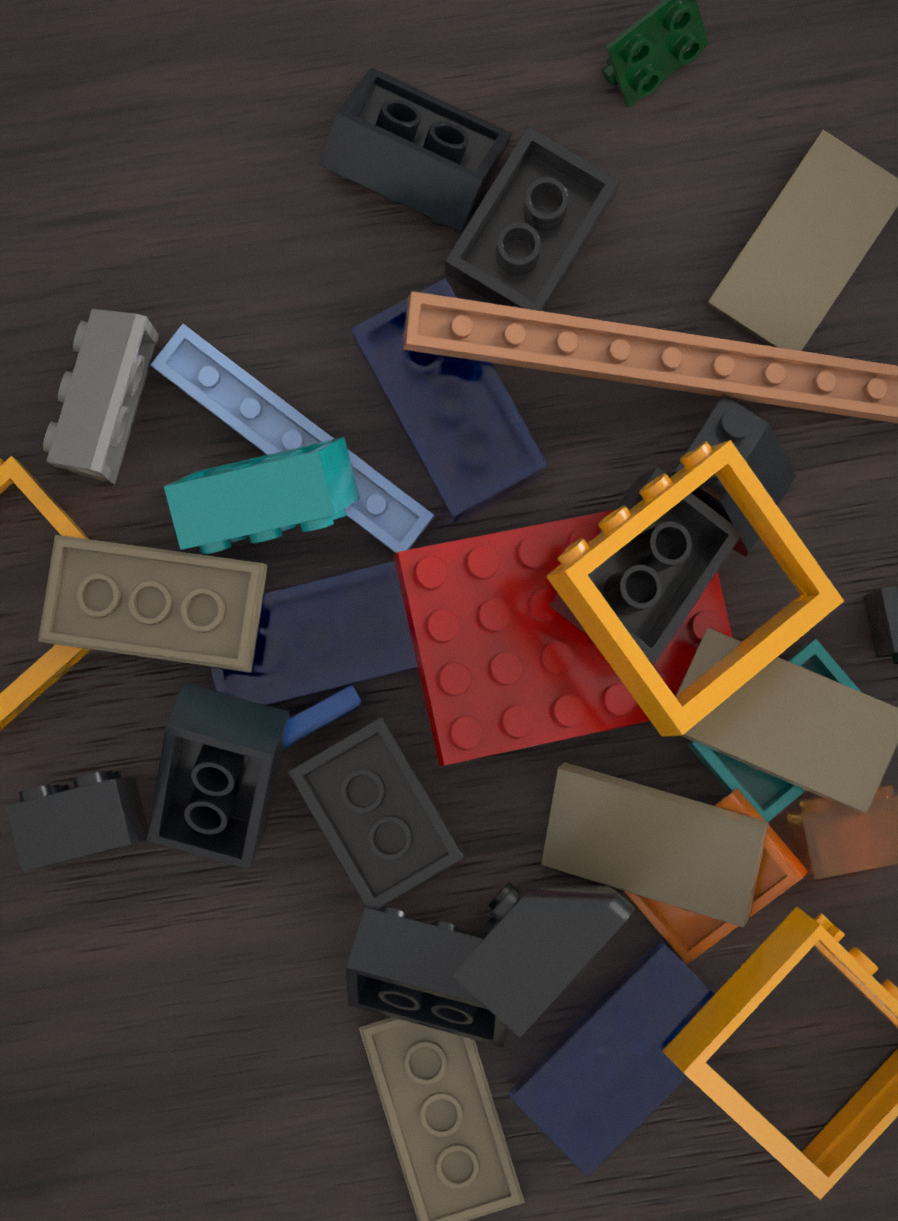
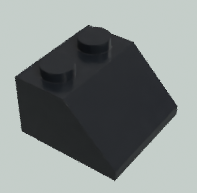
[670,395,796,557]

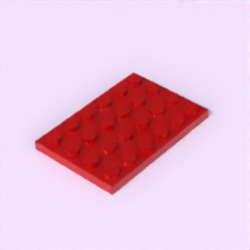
[393,510,732,767]

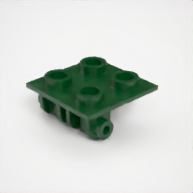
[601,0,709,108]

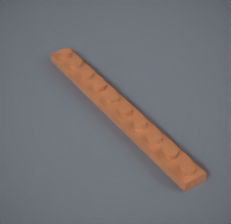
[403,291,898,423]

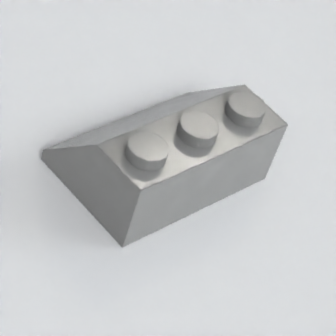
[43,309,159,485]

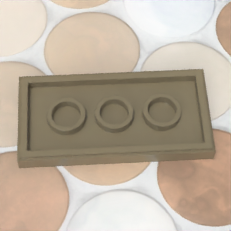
[707,130,898,351]
[38,535,268,673]
[676,627,898,816]
[541,762,769,927]
[359,1017,525,1221]

